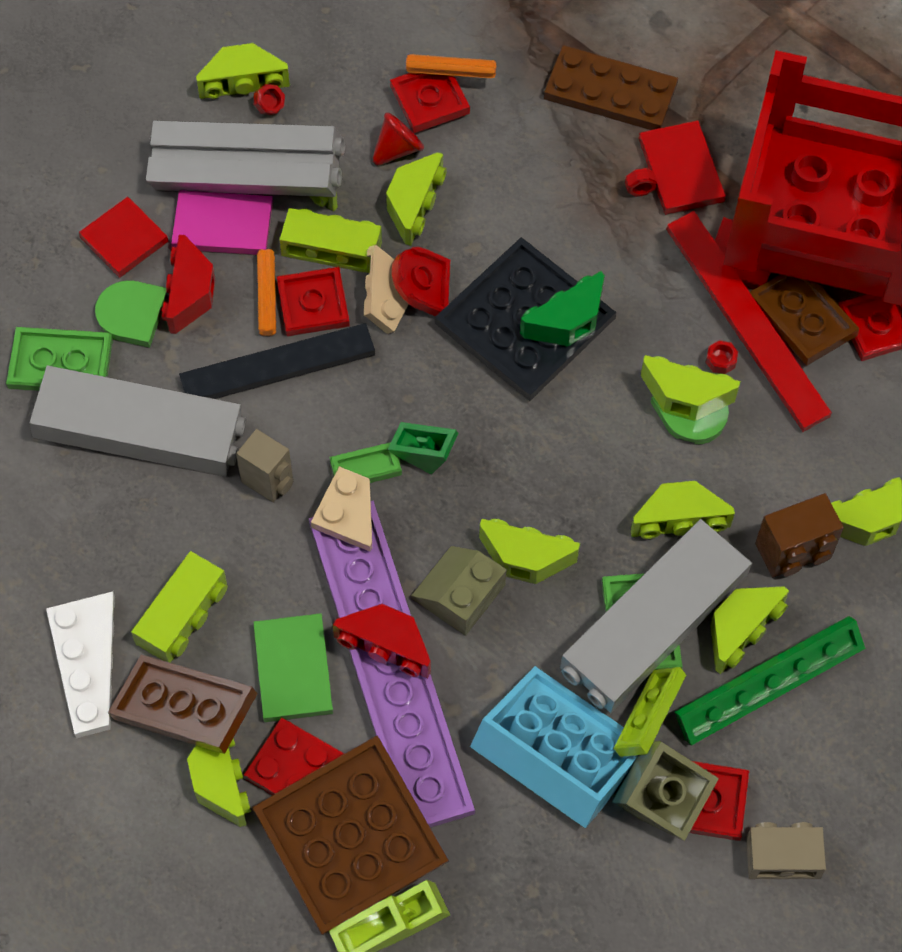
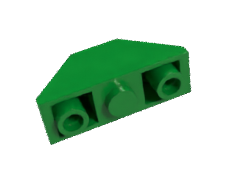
[520,271,605,346]

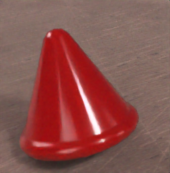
[373,112,424,165]

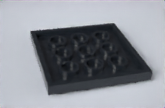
[435,237,617,401]

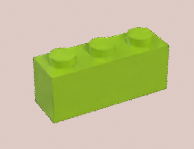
[280,208,382,273]
[131,551,228,663]

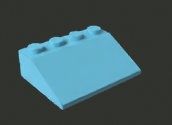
[470,666,638,828]

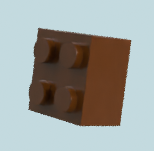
[755,493,844,578]

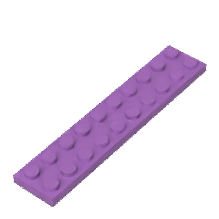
[309,501,475,828]

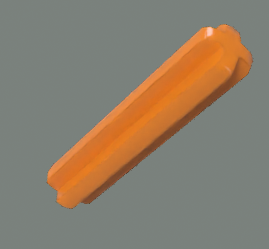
[406,54,496,79]
[257,249,276,336]

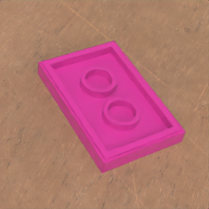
[171,190,273,255]

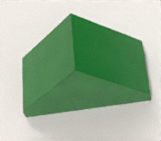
[388,422,459,475]

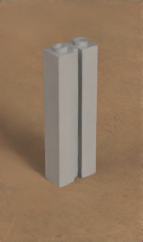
[146,121,345,197]
[29,365,246,477]
[560,519,752,713]

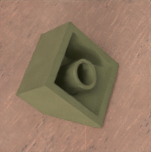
[411,546,507,636]
[612,741,719,841]

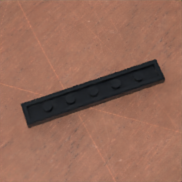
[179,323,375,399]

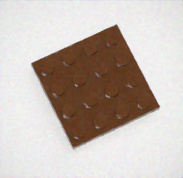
[253,735,449,935]

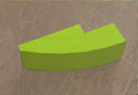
[329,880,450,952]

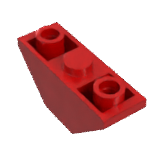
[162,234,216,334]
[333,604,431,679]

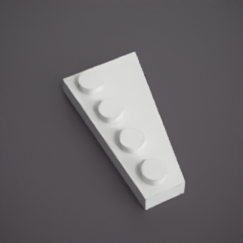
[46,591,115,739]

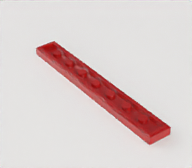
[666,211,832,432]

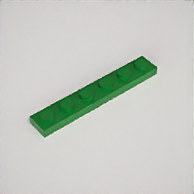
[675,616,866,746]

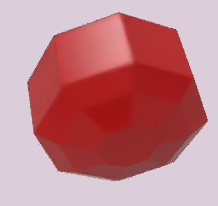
[253,84,285,115]
[625,168,657,197]
[706,340,738,374]

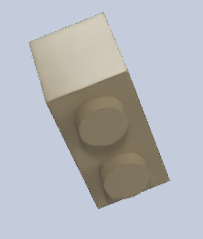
[236,429,294,503]
[746,822,826,879]

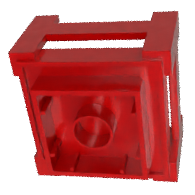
[723,50,902,306]

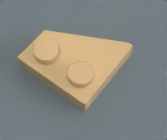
[364,245,409,334]
[311,467,373,552]

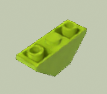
[196,43,290,99]
[386,152,447,246]
[641,355,741,421]
[831,477,902,546]
[631,481,735,539]
[479,519,580,584]
[710,587,789,675]
[187,738,251,827]

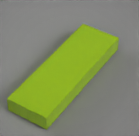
[613,667,686,757]

